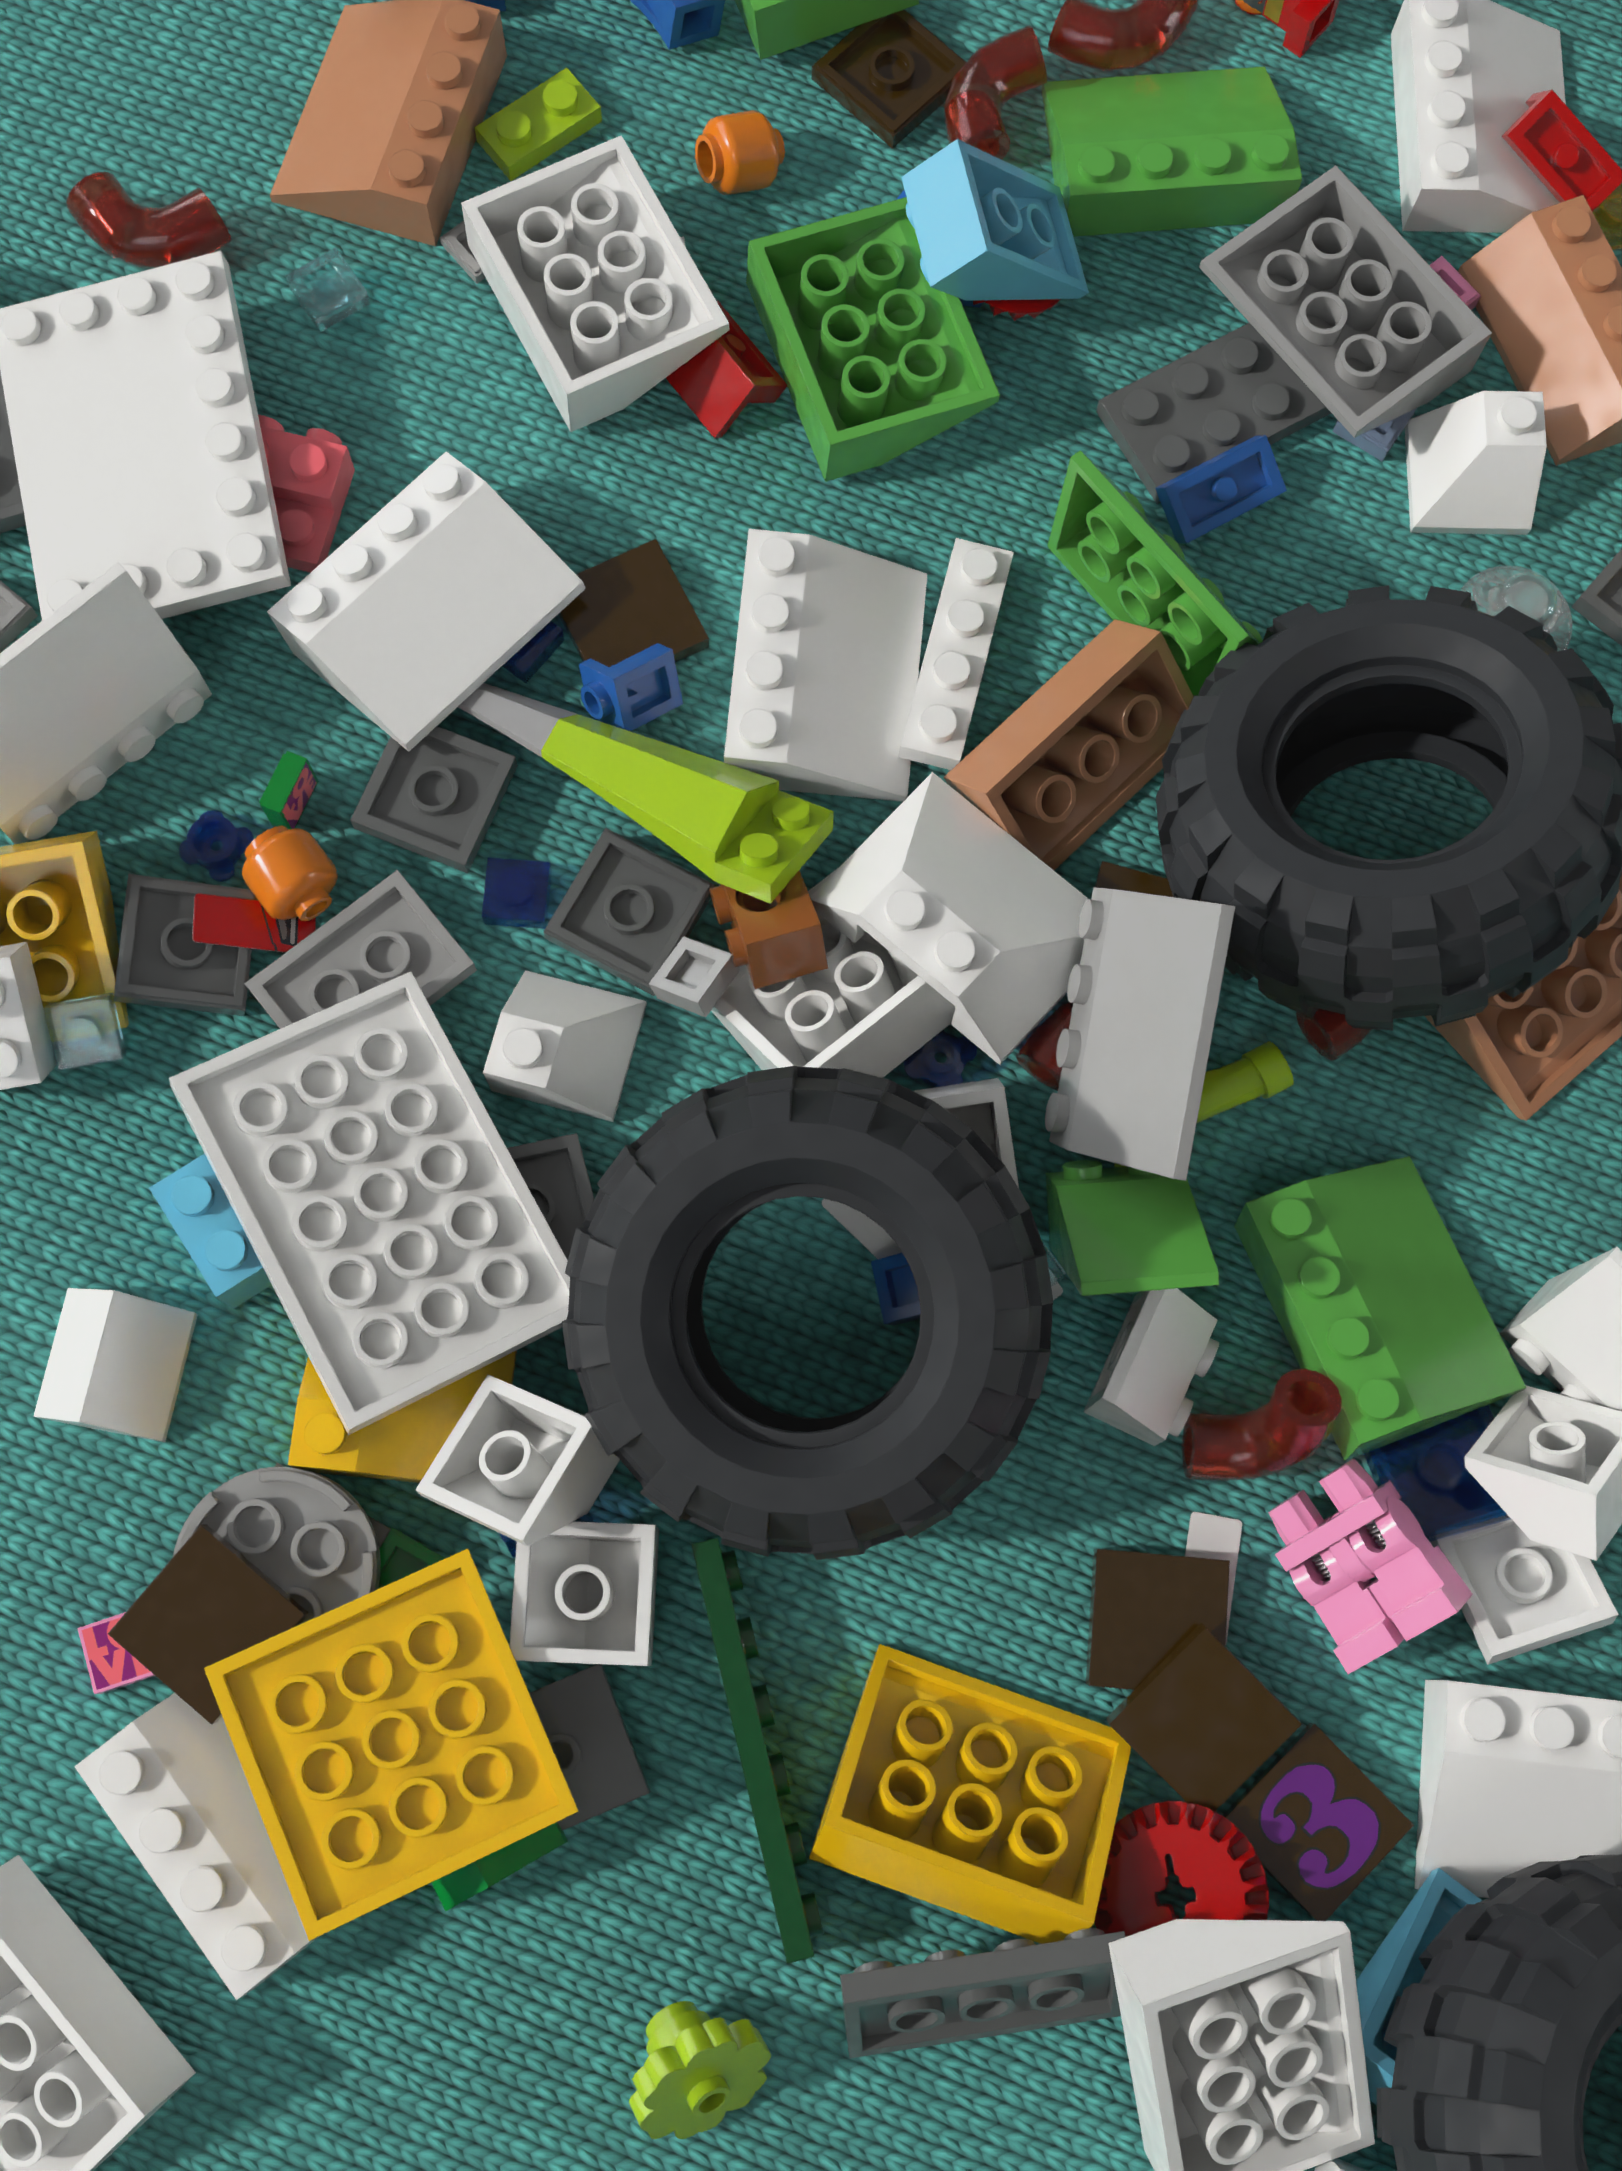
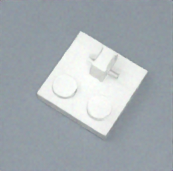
[1430,1510,1618,1665]

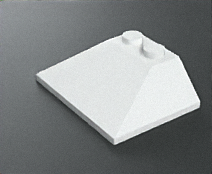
[810,772,1088,1065]

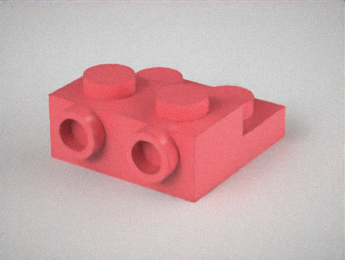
[258,415,355,573]

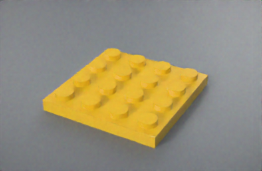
[204,1549,579,1941]

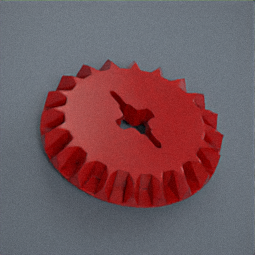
[1094,1801,1269,1937]

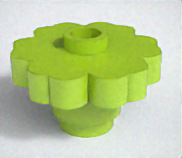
[629,2001,771,2139]

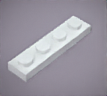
[898,538,1014,770]

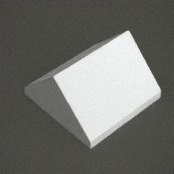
[33,1288,198,1442]

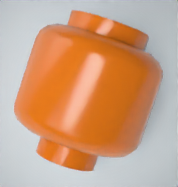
[695,110,785,195]
[242,825,338,921]

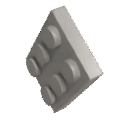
[244,870,477,1029]

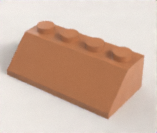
[1458,195,1622,466]
[944,619,1194,870]

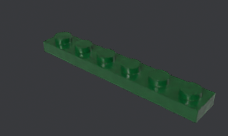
[691,1538,824,1964]

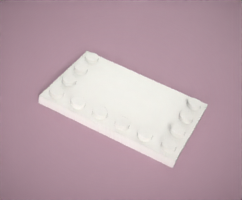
[0,251,291,620]
[169,971,570,1435]

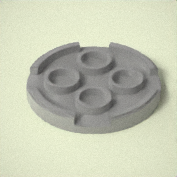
[173,1467,381,1625]

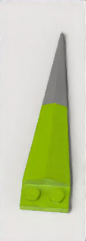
[458,683,834,904]

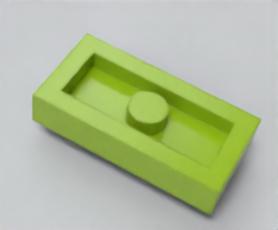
[474,67,602,181]

